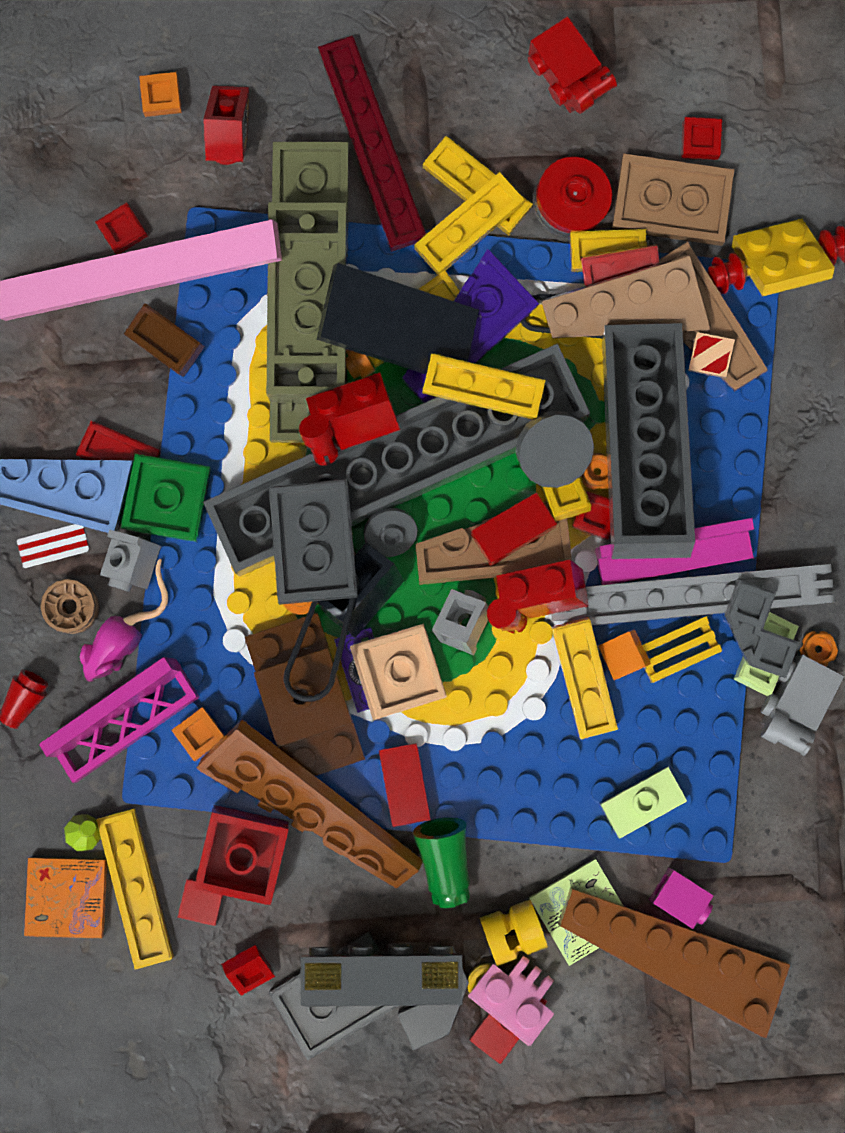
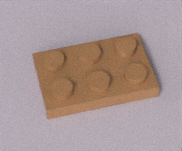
[612,154,734,246]

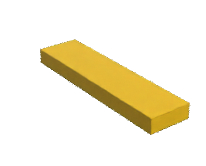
[96,809,174,970]

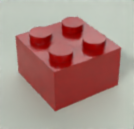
[194,805,289,906]

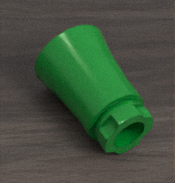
[413,817,470,908]

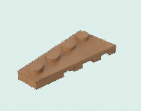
[659,242,768,392]
[541,255,711,338]
[416,501,572,585]

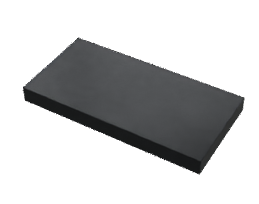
[316,263,479,374]

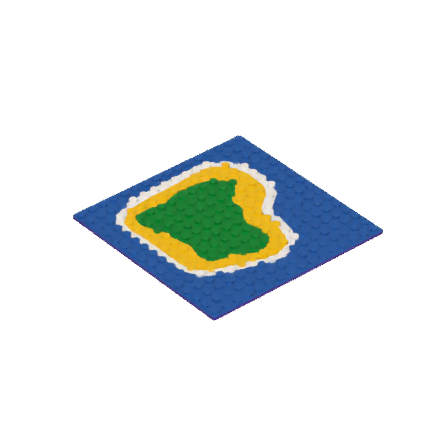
[122,207,779,863]

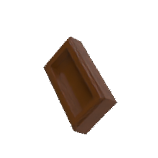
[124,303,205,377]

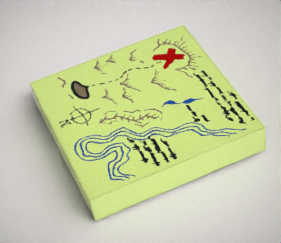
[529,858,623,966]

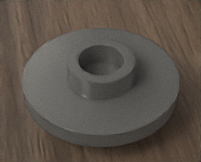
[363,508,417,557]

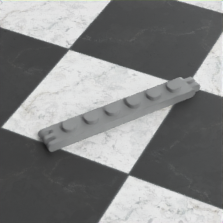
[551,564,835,626]

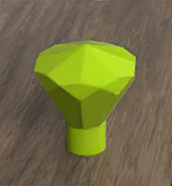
[64,814,101,851]

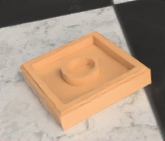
[350,624,447,720]

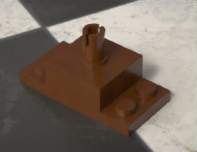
[244,613,365,776]

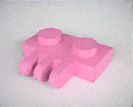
[468,955,554,1046]

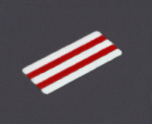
[17,524,89,568]

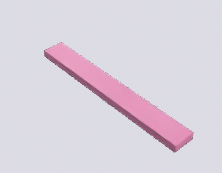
[0,220,282,321]

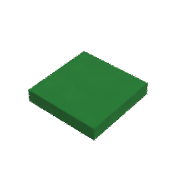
[121,454,211,543]

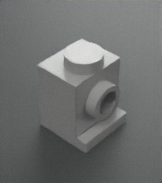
[100,530,161,592]
[432,589,488,655]

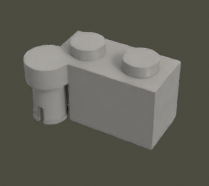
[760,655,844,756]

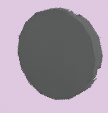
[515,410,594,488]

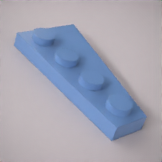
[0,459,133,533]

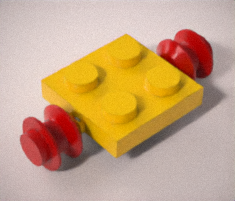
[708,219,845,297]

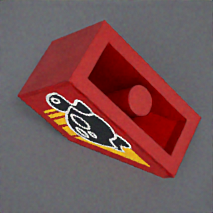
[203,86,249,165]

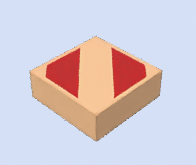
[688,332,735,379]

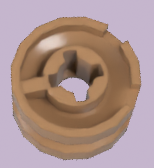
[41,579,100,634]

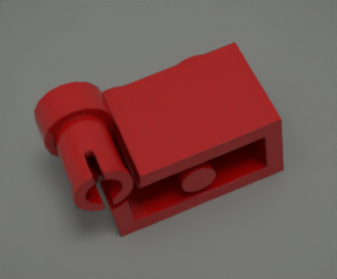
[527,16,617,114]
[299,372,400,466]
[487,560,589,634]

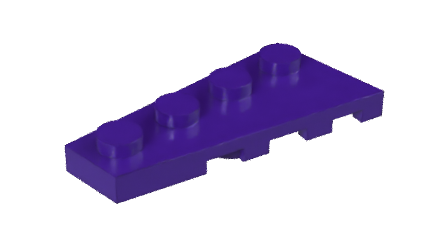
[402,249,539,403]

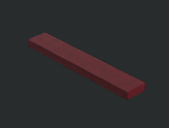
[318,35,426,252]

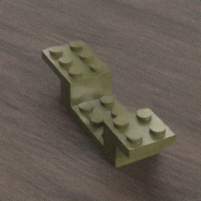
[266,142,349,443]

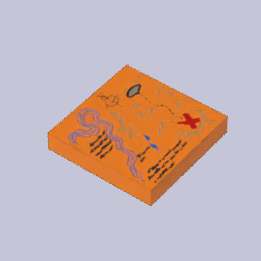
[24,857,107,938]

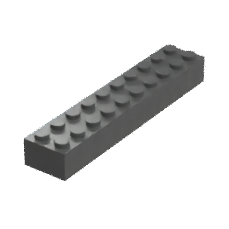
[203,344,590,577]

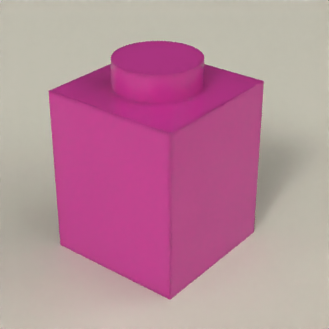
[648,867,713,929]

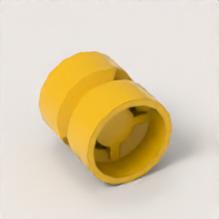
[480,899,548,966]

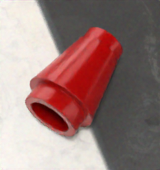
[0,669,48,729]

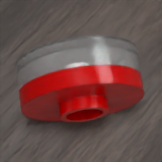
[533,157,612,238]

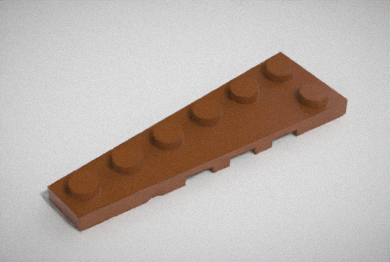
[196,720,423,889]
[558,887,790,1038]

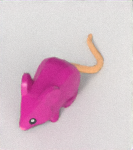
[80,559,168,682]

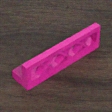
[595,518,754,585]
[39,657,200,783]

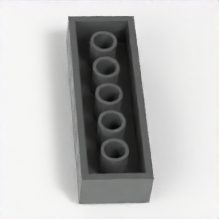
[602,323,695,559]

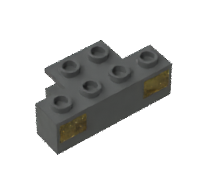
[301,943,463,1007]

